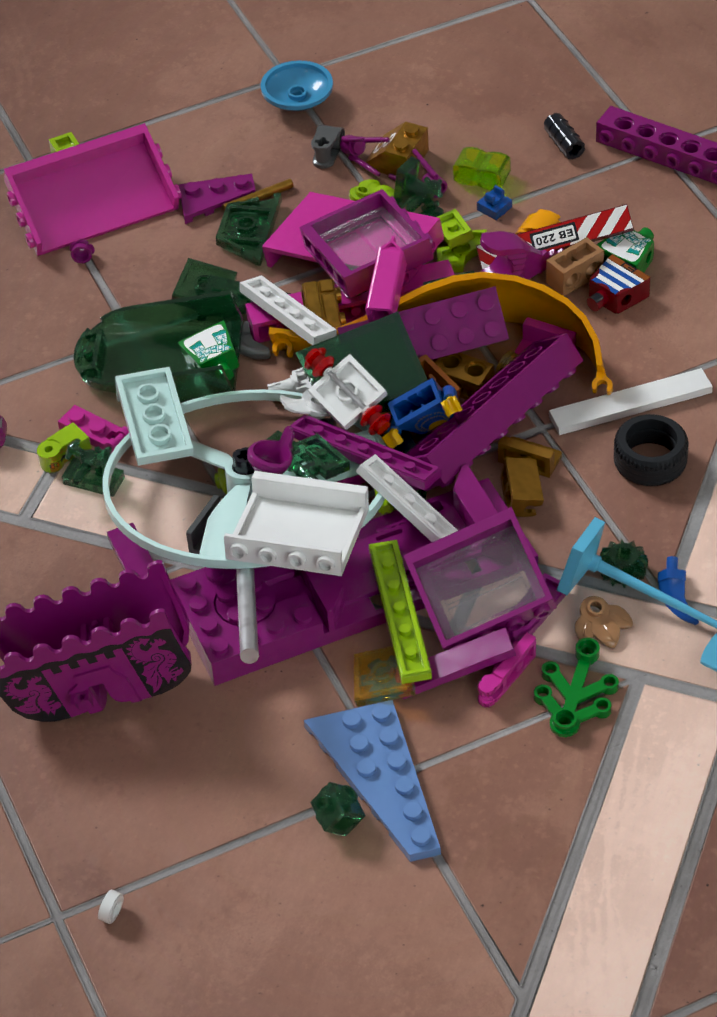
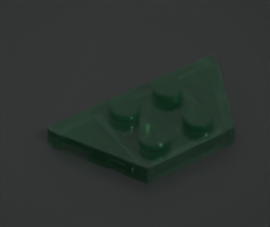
[216,193,282,266]

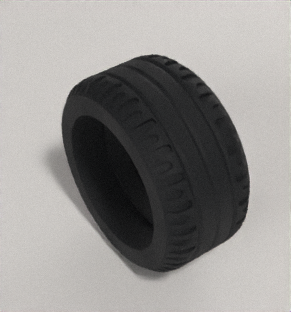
[613,414,689,486]

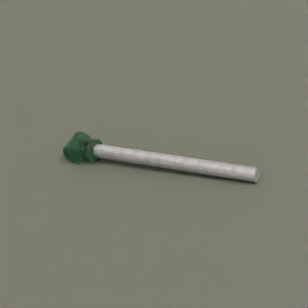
[236,500,259,664]

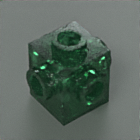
[310,782,366,836]

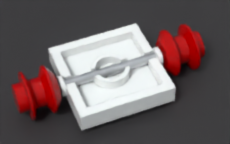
[304,348,391,435]

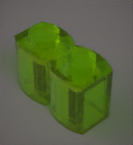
[453,147,511,190]

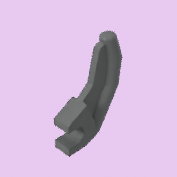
[227,318,272,360]

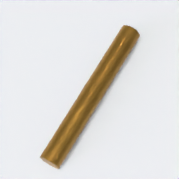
[222,178,294,214]

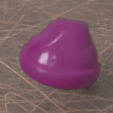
[247,426,295,474]

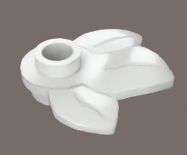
[280,390,329,419]

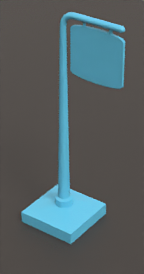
[557,517,717,672]

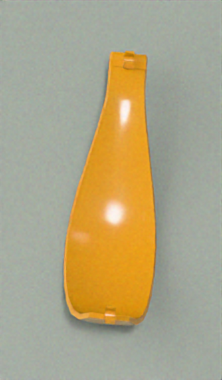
[269,272,613,395]

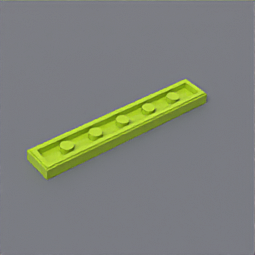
[368,540,432,684]

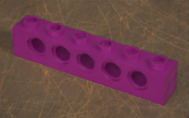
[596,106,717,184]

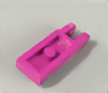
[478,632,536,708]

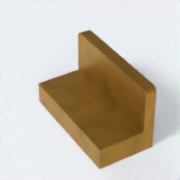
[498,436,562,478]

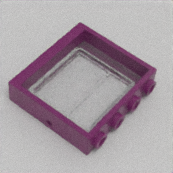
[300,189,434,299]
[403,507,557,651]

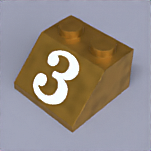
[365,121,429,180]

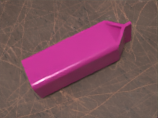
[365,236,407,324]

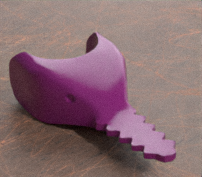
[480,231,564,280]

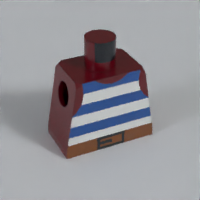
[587,254,651,314]

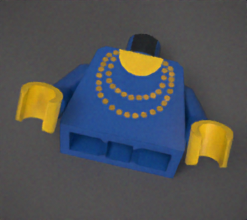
[382,378,462,449]

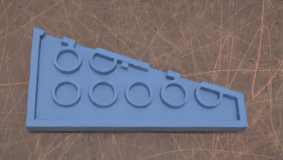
[304,700,441,862]

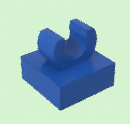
[477,185,512,220]

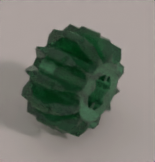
[600,539,648,589]

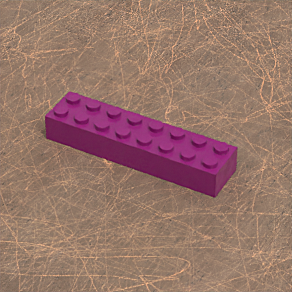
[406,333,583,491]

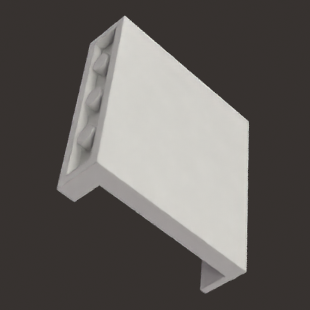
[224,471,369,576]

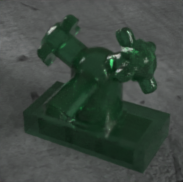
[394,156,443,216]
[62,438,125,497]

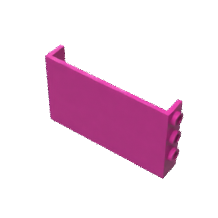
[4,123,182,256]
[262,192,444,290]

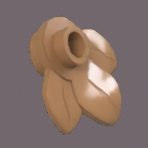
[574,596,633,649]

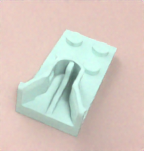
[115,367,194,466]

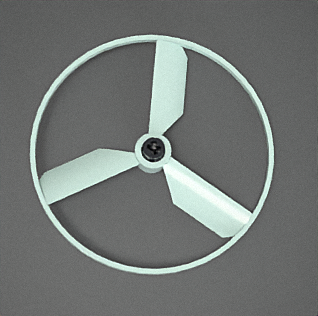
[102,389,386,569]

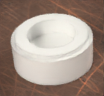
[98,889,124,924]

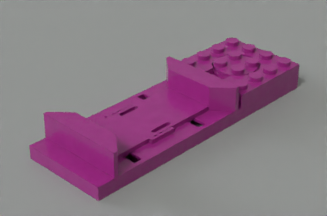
[170,464,538,686]

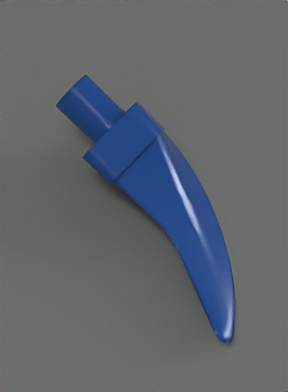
[658,556,699,625]

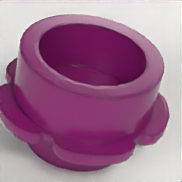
[69,239,95,264]

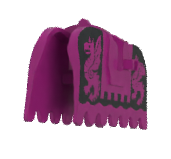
[0,560,192,722]

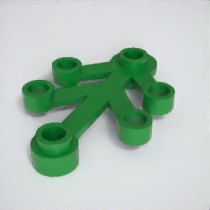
[534,638,619,737]

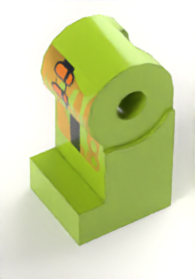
[37,422,93,473]

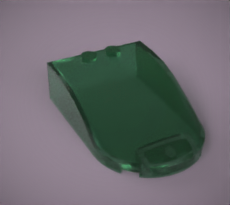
[73,290,244,403]

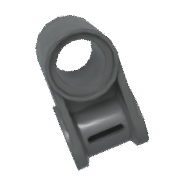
[311,125,345,168]

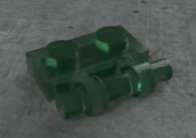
[287,434,350,480]

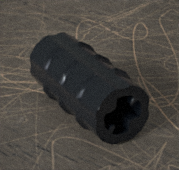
[544,113,585,160]

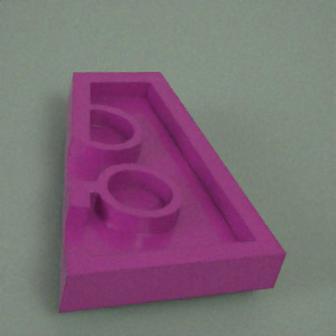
[178,174,256,224]

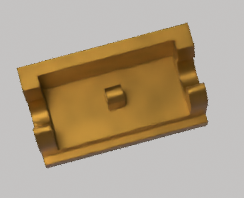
[500,457,544,517]

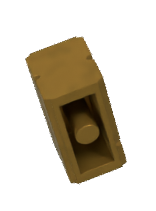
[301,279,346,328]

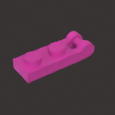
[58,405,129,454]

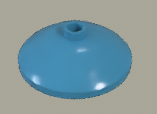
[261,60,333,111]

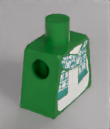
[597,227,654,273]
[178,320,239,382]

